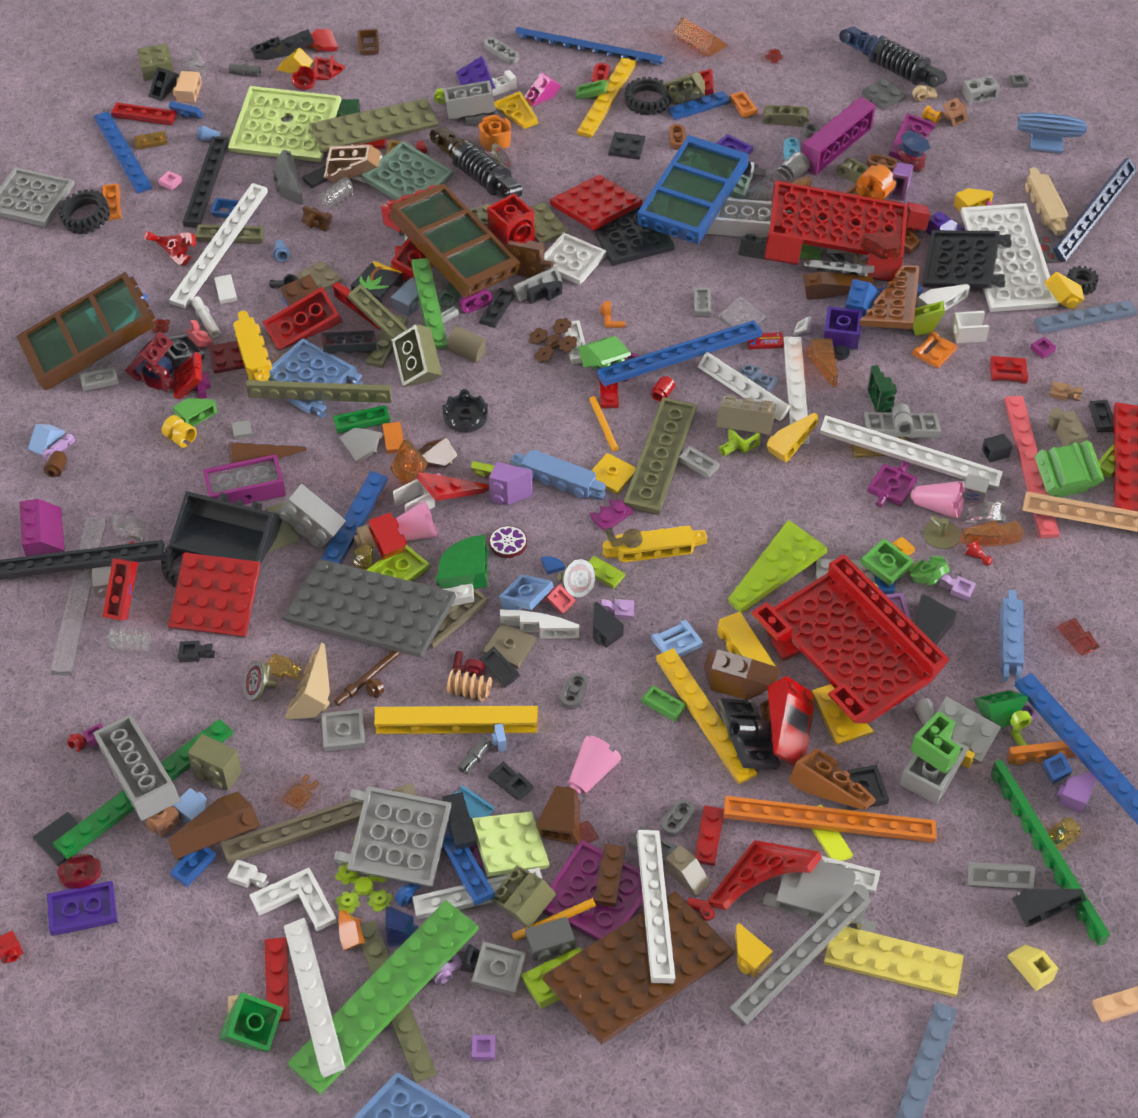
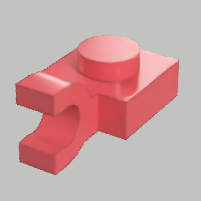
[186,320,214,347]

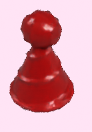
[965,541,993,566]

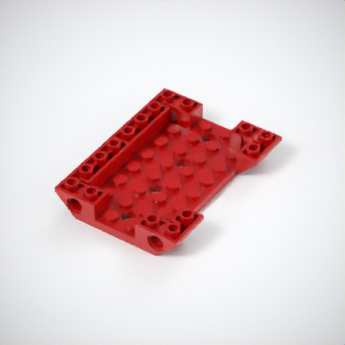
[764,180,908,282]

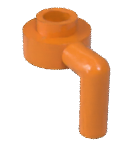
[600,301,625,328]

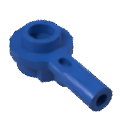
[395,883,422,907]

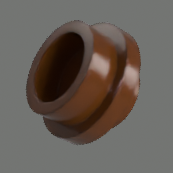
[366,679,384,698]

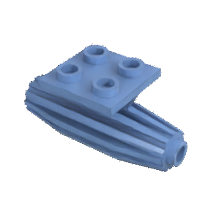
[1017,112,1087,153]

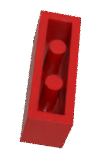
[102,559,138,620]

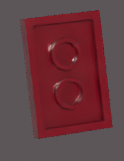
[209,341,263,374]

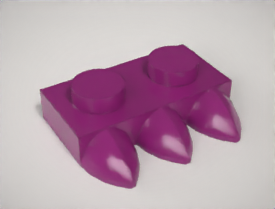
[590,499,633,532]

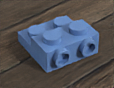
[499,574,554,610]

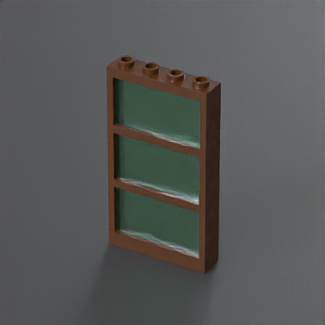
[389,184,520,298]
[16,271,156,390]

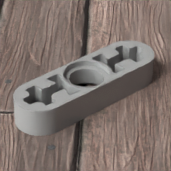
[484,37,519,64]

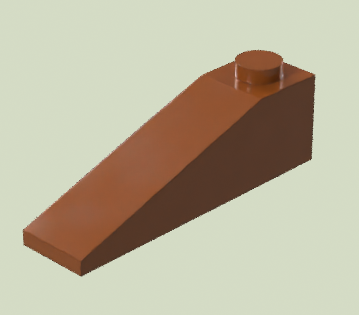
[788,748,876,810]

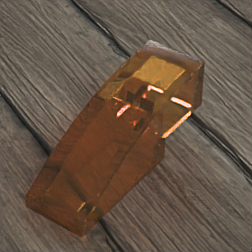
[960,520,1024,546]

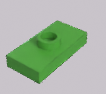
[575,79,608,99]
[641,685,686,722]

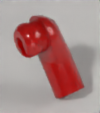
[687,897,715,921]

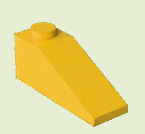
[767,413,819,463]

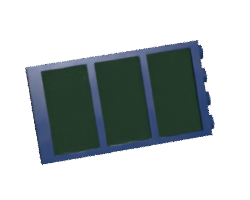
[638,135,748,245]

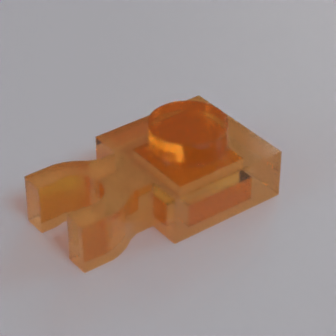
[282,774,319,811]

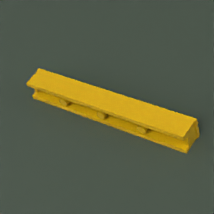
[374,706,538,734]

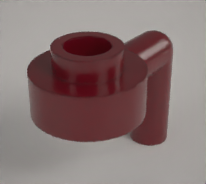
[452,651,485,677]

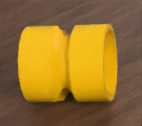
[161,415,197,448]

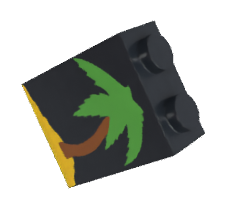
[351,261,403,304]

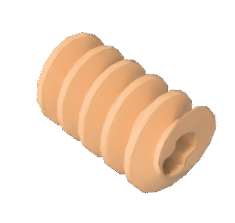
[447,669,492,701]

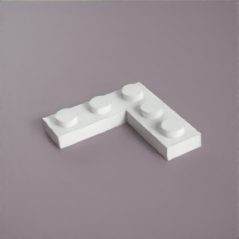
[249,868,337,932]

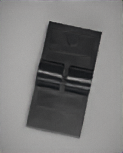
[716,698,781,770]

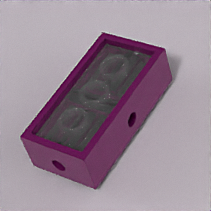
[203,454,286,505]

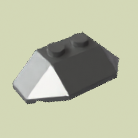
[272,150,303,205]

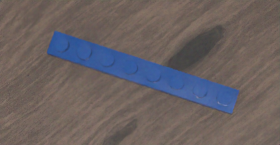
[94,111,152,194]

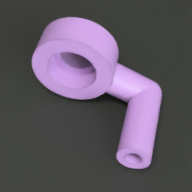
[432,953,463,984]

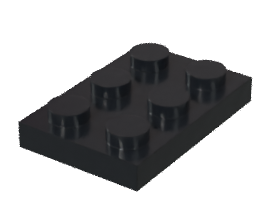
[321,330,377,354]

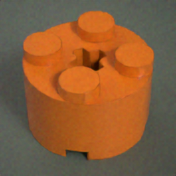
[479,115,511,151]
[856,164,896,199]

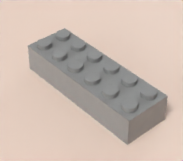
[93,714,180,821]

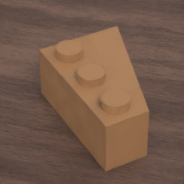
[324,145,381,183]

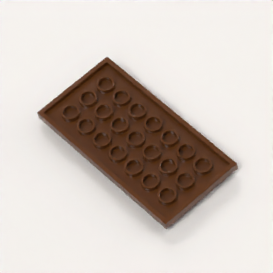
[542,891,735,1045]

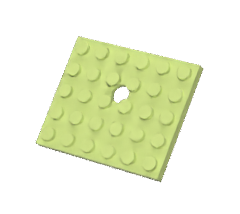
[228,86,341,162]

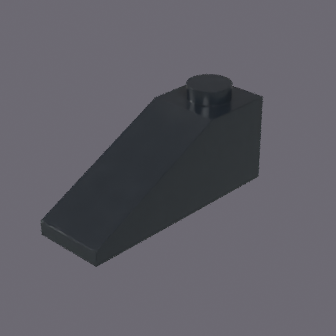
[1012,889,1087,927]

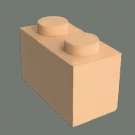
[173,71,202,103]

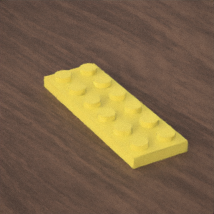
[824,926,964,998]

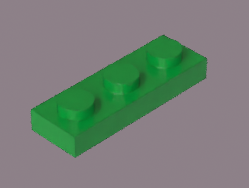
[333,405,390,434]

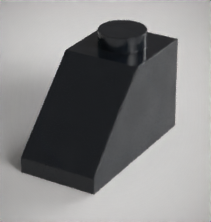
[148,67,179,101]
[593,602,624,648]

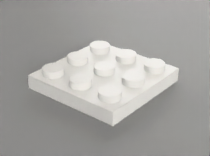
[544,233,607,285]

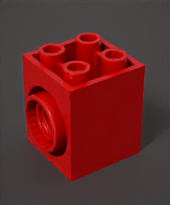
[487,194,535,249]

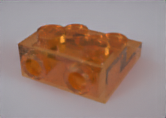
[390,440,428,486]

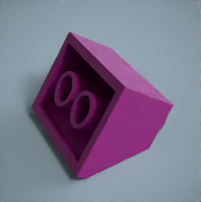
[19,499,65,556]

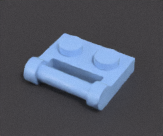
[651,620,703,657]

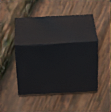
[461,944,480,973]

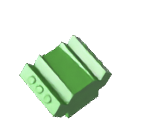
[1034,440,1104,497]

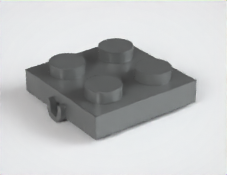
[861,77,906,110]

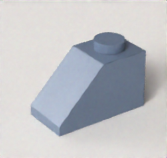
[391,277,419,316]

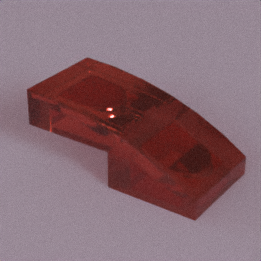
[1057,617,1099,656]

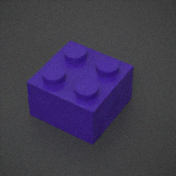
[823,306,863,350]

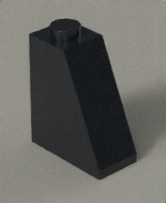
[916,594,957,645]

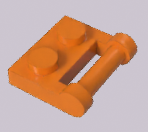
[912,331,958,368]

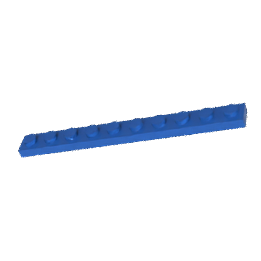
[515,27,665,65]
[597,320,763,386]
[1014,673,1138,825]

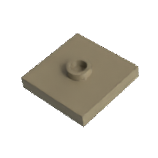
[483,623,536,669]

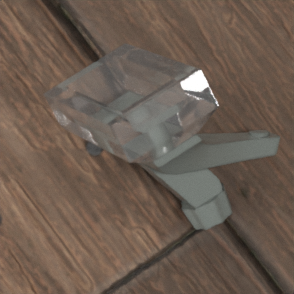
[965,500,1006,524]

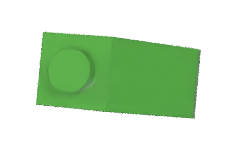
[173,398,217,427]

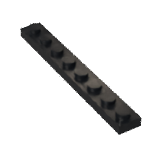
[183,136,229,228]

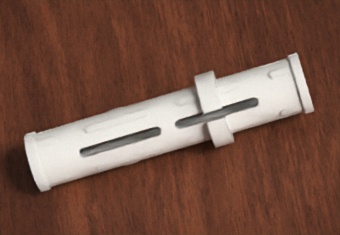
[191,297,221,338]

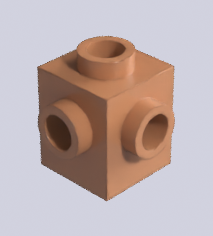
[943,98,968,126]
[145,806,181,837]

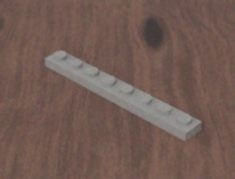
[730,885,871,1025]

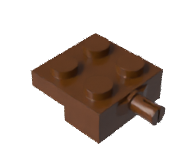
[507,240,553,278]

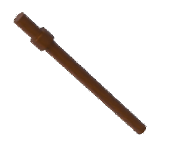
[334,651,402,706]

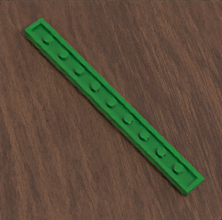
[53,719,233,860]
[991,759,1110,946]

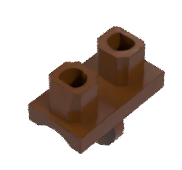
[301,205,332,232]

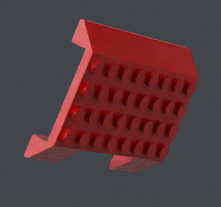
[752,554,949,724]

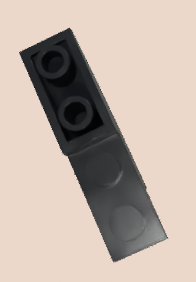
[251,29,314,60]

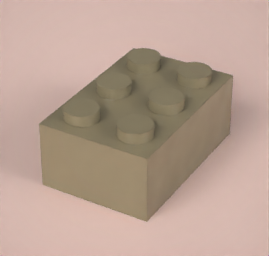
[716,395,776,435]

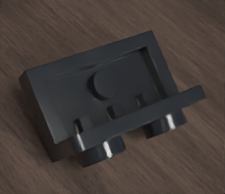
[739,234,771,261]

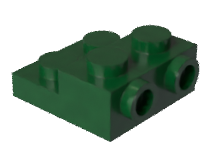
[867,365,897,413]

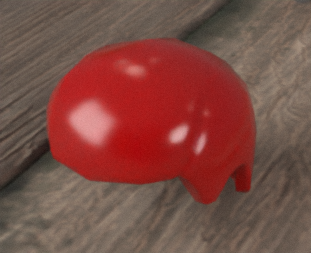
[292,66,316,91]

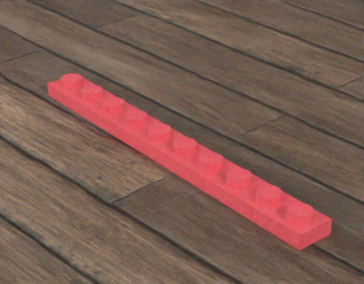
[1004,396,1059,538]

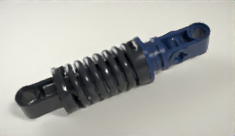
[839,26,947,88]

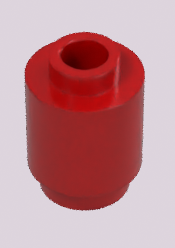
[651,376,675,402]

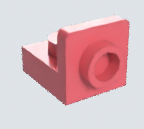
[542,584,576,614]

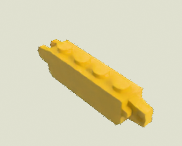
[233,311,272,381]
[602,525,707,563]

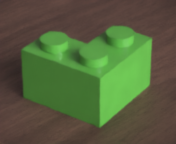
[910,711,961,774]

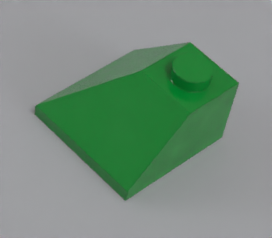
[973,689,1028,730]
[219,992,283,1052]

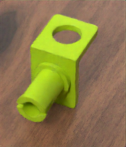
[719,429,760,457]

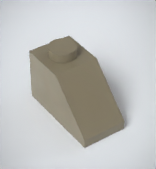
[665,845,711,897]

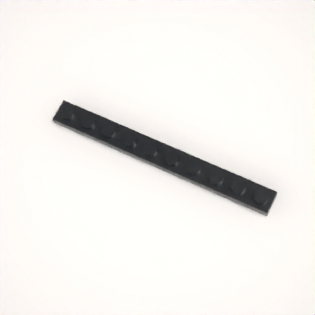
[0,540,165,579]

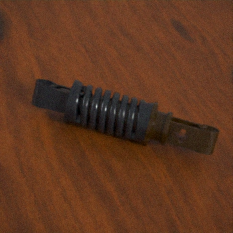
[430,127,523,199]

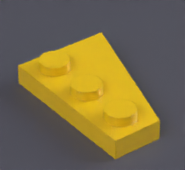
[494,91,539,129]

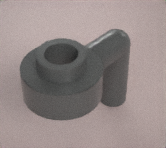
[802,119,832,138]

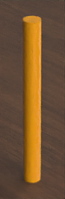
[589,396,619,451]
[512,898,596,941]

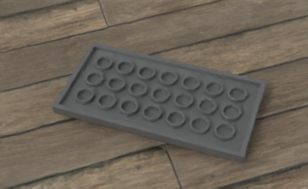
[283,559,456,658]

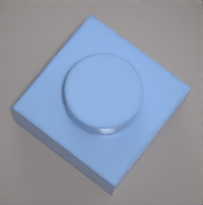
[491,724,507,752]

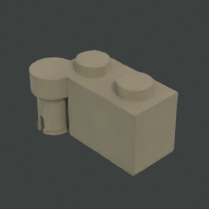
[1048,408,1088,447]

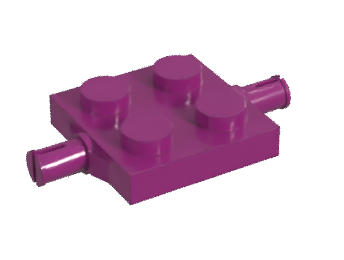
[867,461,918,508]

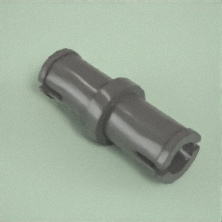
[228,63,261,76]
[457,736,492,775]

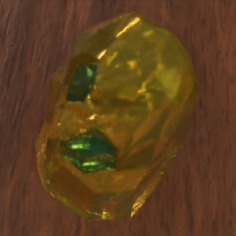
[353,543,374,570]
[1048,817,1082,851]

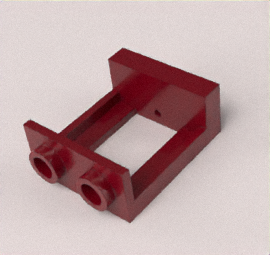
[124,331,173,381]

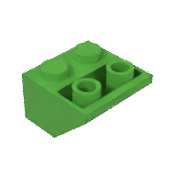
[578,336,631,369]

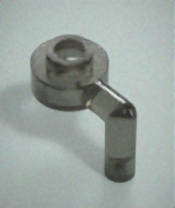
[605,528,643,548]

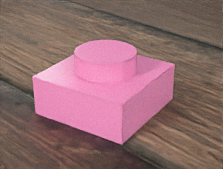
[158,171,182,190]

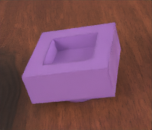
[472,1035,495,1061]

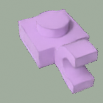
[938,574,976,602]
[601,599,634,619]

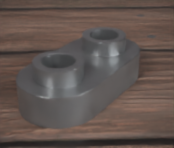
[560,673,588,709]
[661,799,694,837]

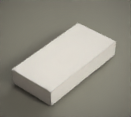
[214,274,237,304]

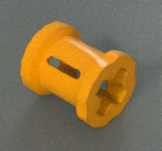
[922,105,943,124]

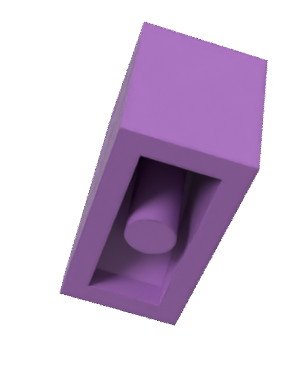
[1057,772,1096,814]

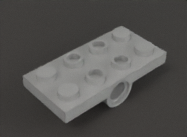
[864,403,941,439]

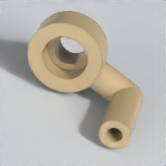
[912,85,937,101]

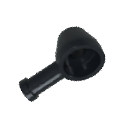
[269,274,299,288]

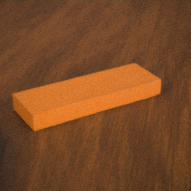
[102,183,121,220]

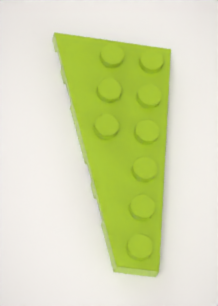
[728,520,828,613]

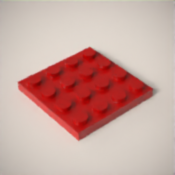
[550,174,643,231]
[168,553,261,637]

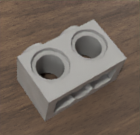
[962,76,1000,104]

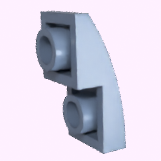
[739,364,778,392]

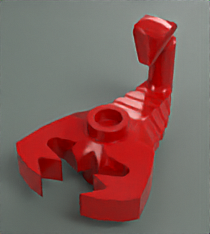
[143,231,196,266]

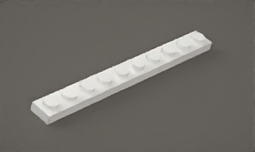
[169,183,268,309]
[819,415,1003,490]

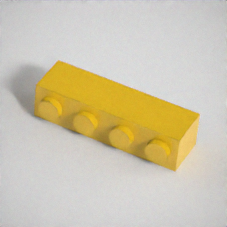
[717,612,776,667]

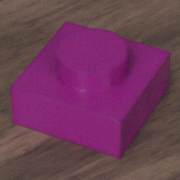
[1030,337,1056,359]
[82,723,104,748]

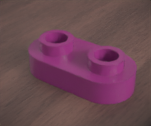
[459,289,492,313]

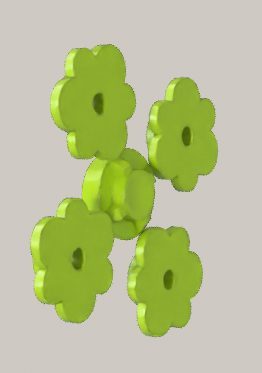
[335,864,393,914]

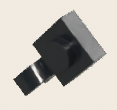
[178,640,215,662]

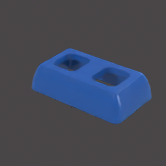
[211,198,240,218]

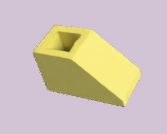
[1007,945,1058,991]

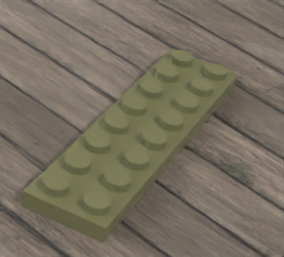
[309,98,439,153]
[623,397,697,515]

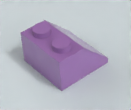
[489,462,533,505]

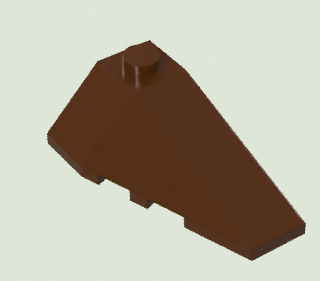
[228,442,307,464]
[167,791,260,860]

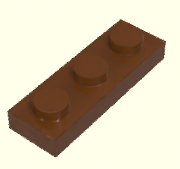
[594,844,626,908]

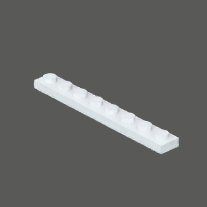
[783,337,810,444]
[637,830,675,983]
[284,918,345,1078]

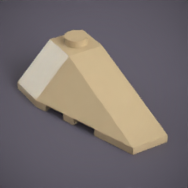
[285,643,330,720]

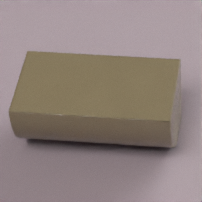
[447,326,486,363]

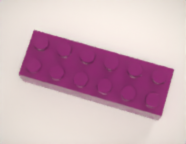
[802,97,876,176]

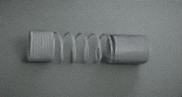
[744,152,810,201]

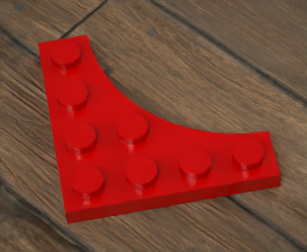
[707,840,822,910]

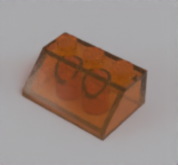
[673,17,728,56]

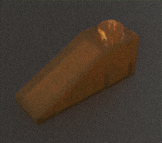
[807,338,838,388]

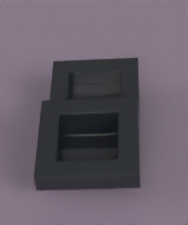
[527,281,562,304]
[488,761,534,801]

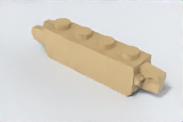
[1025,167,1068,235]

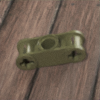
[763,105,809,127]
[836,157,869,183]

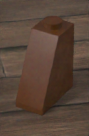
[536,786,581,845]

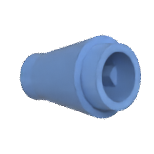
[197,126,221,141]
[273,239,290,262]

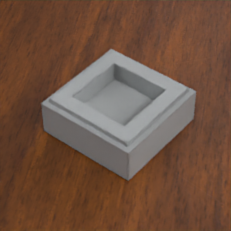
[232,420,253,440]

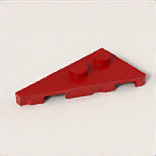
[417,472,489,501]

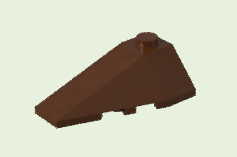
[802,272,875,300]

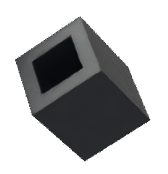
[982,434,1013,462]

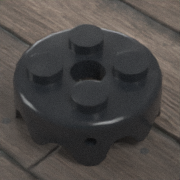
[442,389,488,433]

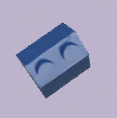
[845,279,880,317]

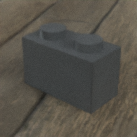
[525,917,575,962]

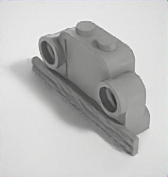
[763,858,876,933]

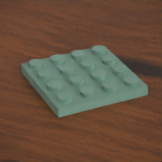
[362,141,453,200]

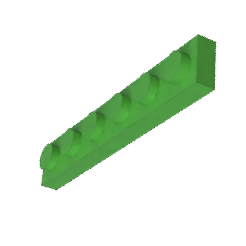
[411,258,448,349]

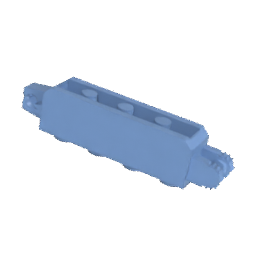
[511,450,606,500]
[1000,590,1024,682]

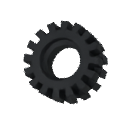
[1067,265,1099,295]

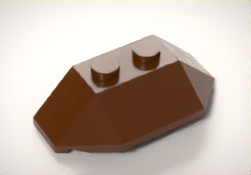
[704,649,780,700]

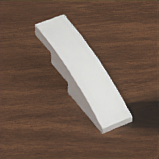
[500,609,579,639]

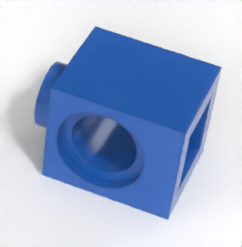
[1041,752,1073,784]

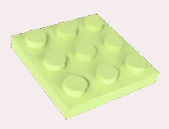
[471,812,550,877]

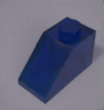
[385,907,419,947]

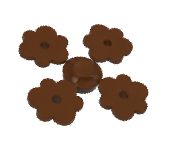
[529,318,577,363]

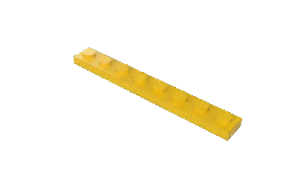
[577,58,636,138]
[656,648,757,784]

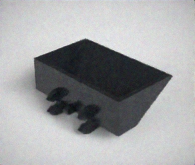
[169,491,282,563]

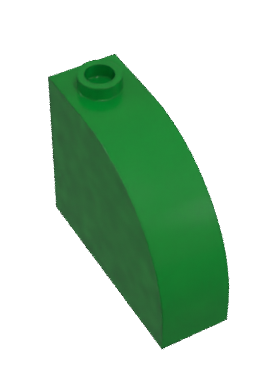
[435,535,488,589]

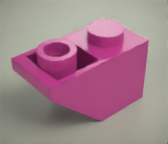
[524,72,561,106]

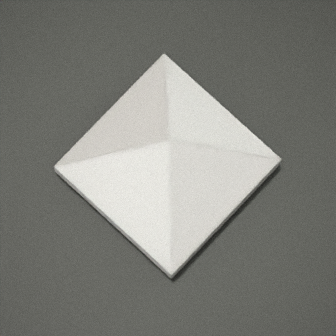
[793,316,811,335]

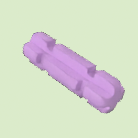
[42,434,75,460]

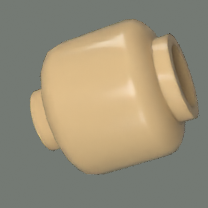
[353,524,376,550]

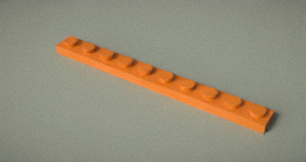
[723,796,937,843]

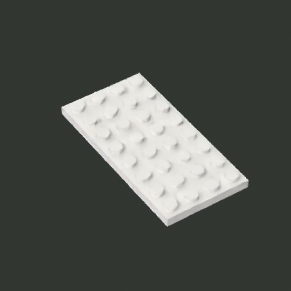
[960,203,1059,312]

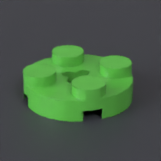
[909,556,950,585]

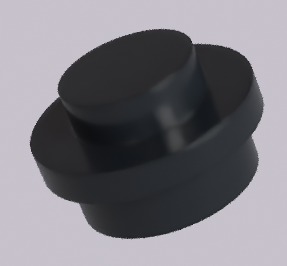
[832,345,850,360]

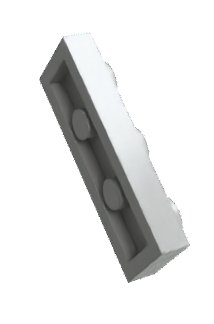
[511,266,563,302]
[967,862,1035,889]

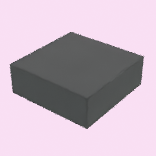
[1009,74,1029,88]

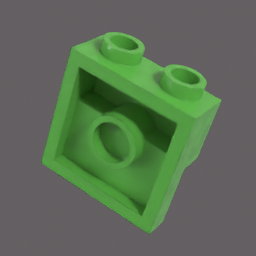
[860,538,914,586]

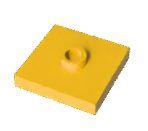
[591,453,636,495]

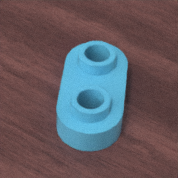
[784,137,800,160]

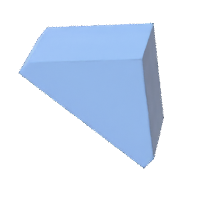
[28,424,65,456]

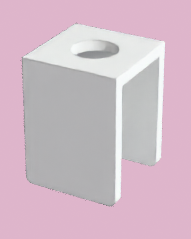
[952,311,989,343]
[393,479,435,512]

